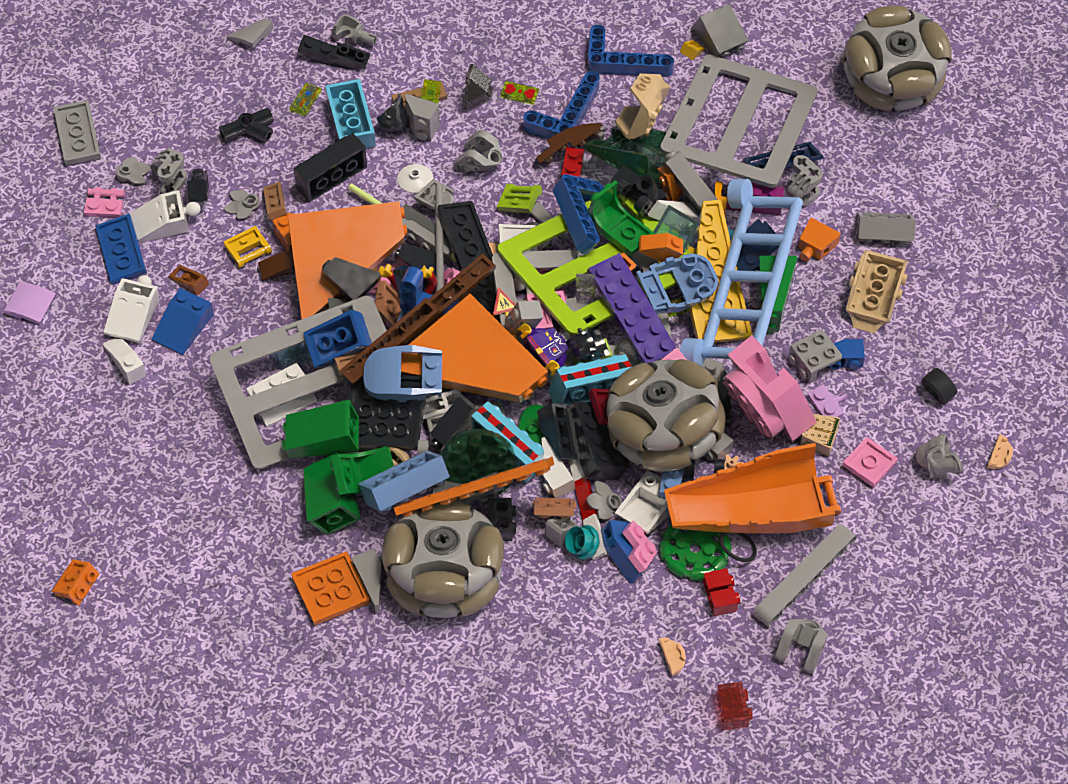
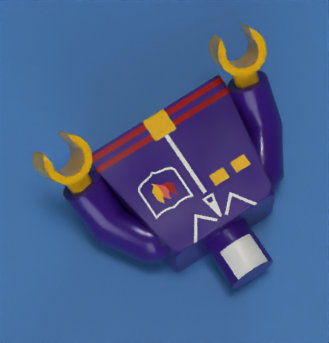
[517,323,571,376]

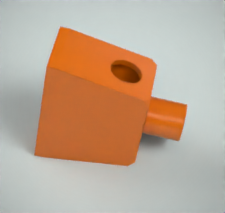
[798,217,841,262]

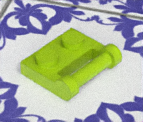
[497,183,542,213]

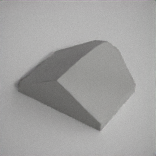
[413,179,453,210]

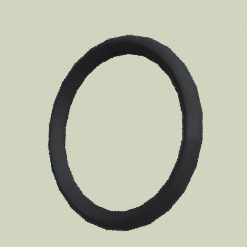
[719,532,757,562]

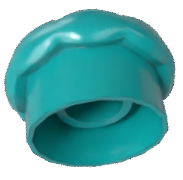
[565,525,600,560]

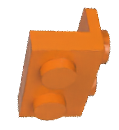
[657,166,682,202]

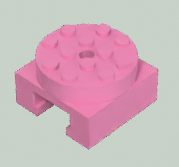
[722,336,817,441]

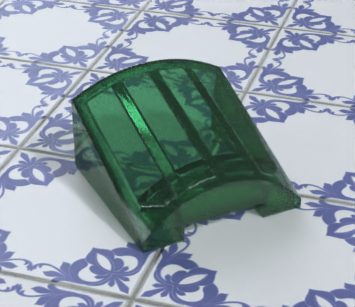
[584,126,677,189]

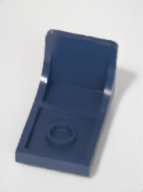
[736,219,779,284]

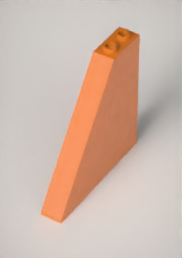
[288,201,407,319]
[401,294,548,403]

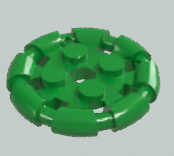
[659,524,732,581]

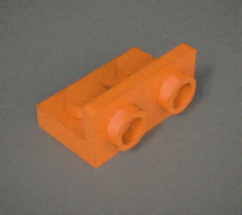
[52,559,99,605]

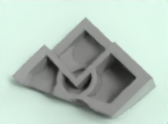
[226,19,274,48]

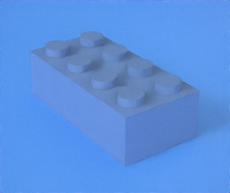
[358,450,450,512]

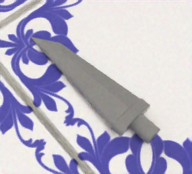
[529,203,567,243]

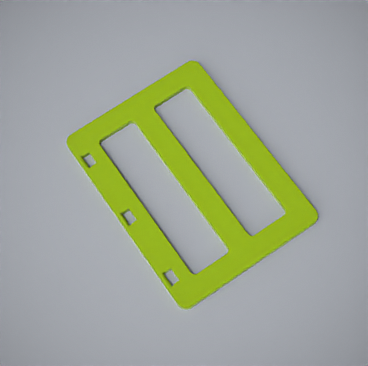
[497,196,691,336]

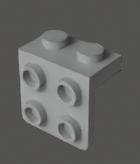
[788,330,842,384]

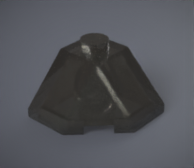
[462,64,494,113]

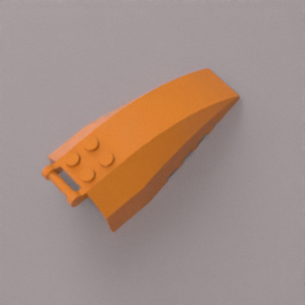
[664,443,842,533]

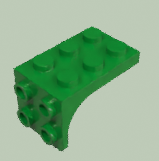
[588,180,655,257]
[330,447,394,495]

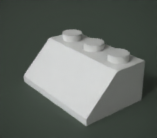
[246,363,317,427]

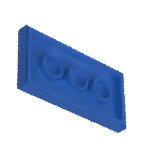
[95,213,147,285]

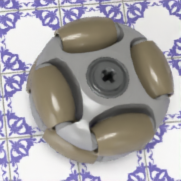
[842,5,952,112]
[606,359,725,472]
[382,500,504,618]

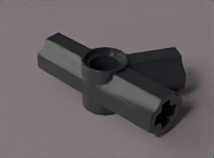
[219,108,274,143]

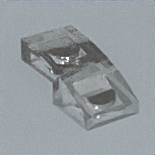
[576,274,596,304]

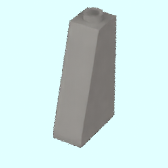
[662,151,718,213]

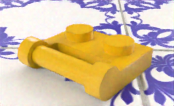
[223,226,272,269]

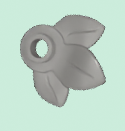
[116,157,151,184]
[224,190,260,219]
[586,481,622,520]

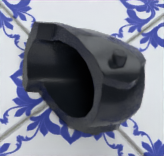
[377,93,408,133]
[569,327,610,362]

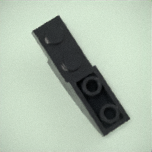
[297,35,371,69]

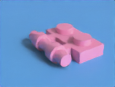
[84,187,125,218]

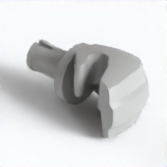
[331,14,378,46]

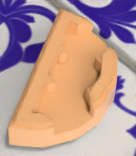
[987,434,1013,469]
[658,638,686,676]

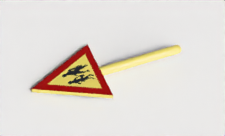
[493,287,518,341]

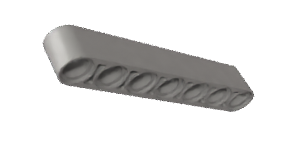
[753,524,857,628]

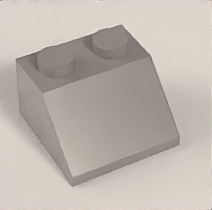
[404,94,440,141]

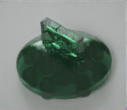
[440,429,518,494]

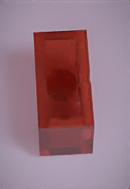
[716,681,753,730]

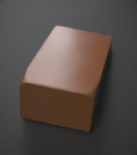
[168,265,209,296]

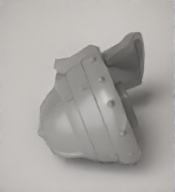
[915,433,963,479]

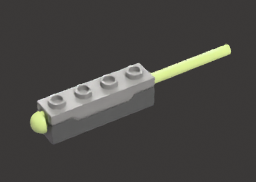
[348,184,456,264]

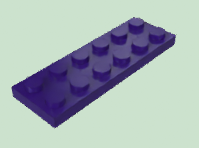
[587,253,677,364]

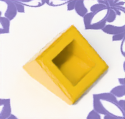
[680,40,706,60]

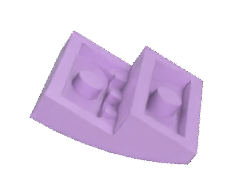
[4,282,56,325]

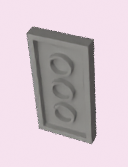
[53,100,101,165]

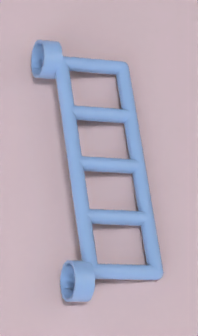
[680,179,803,366]

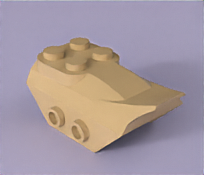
[615,74,671,139]
[846,250,909,333]

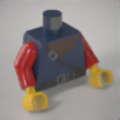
[378,264,438,297]

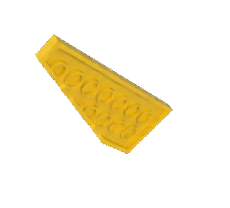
[689,200,753,343]

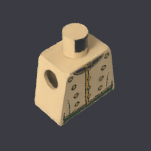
[800,414,840,457]

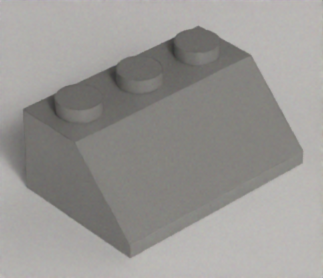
[857,212,916,244]

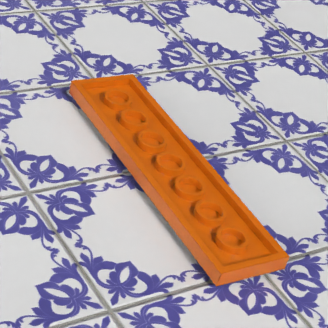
[394,457,555,517]

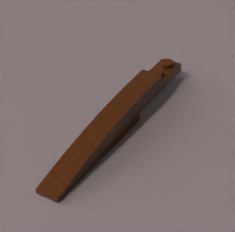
[340,253,496,385]

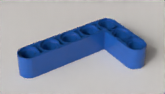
[588,25,674,77]
[523,71,600,144]
[552,174,604,255]
[400,267,433,313]

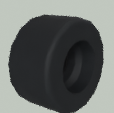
[921,368,958,405]

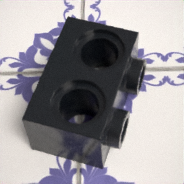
[187,168,209,202]
[488,498,516,541]

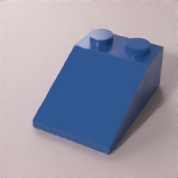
[151,288,214,355]
[303,309,372,368]

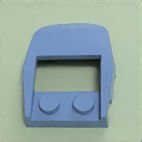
[635,254,718,314]
[364,345,442,402]

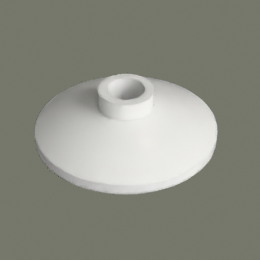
[397,164,433,193]

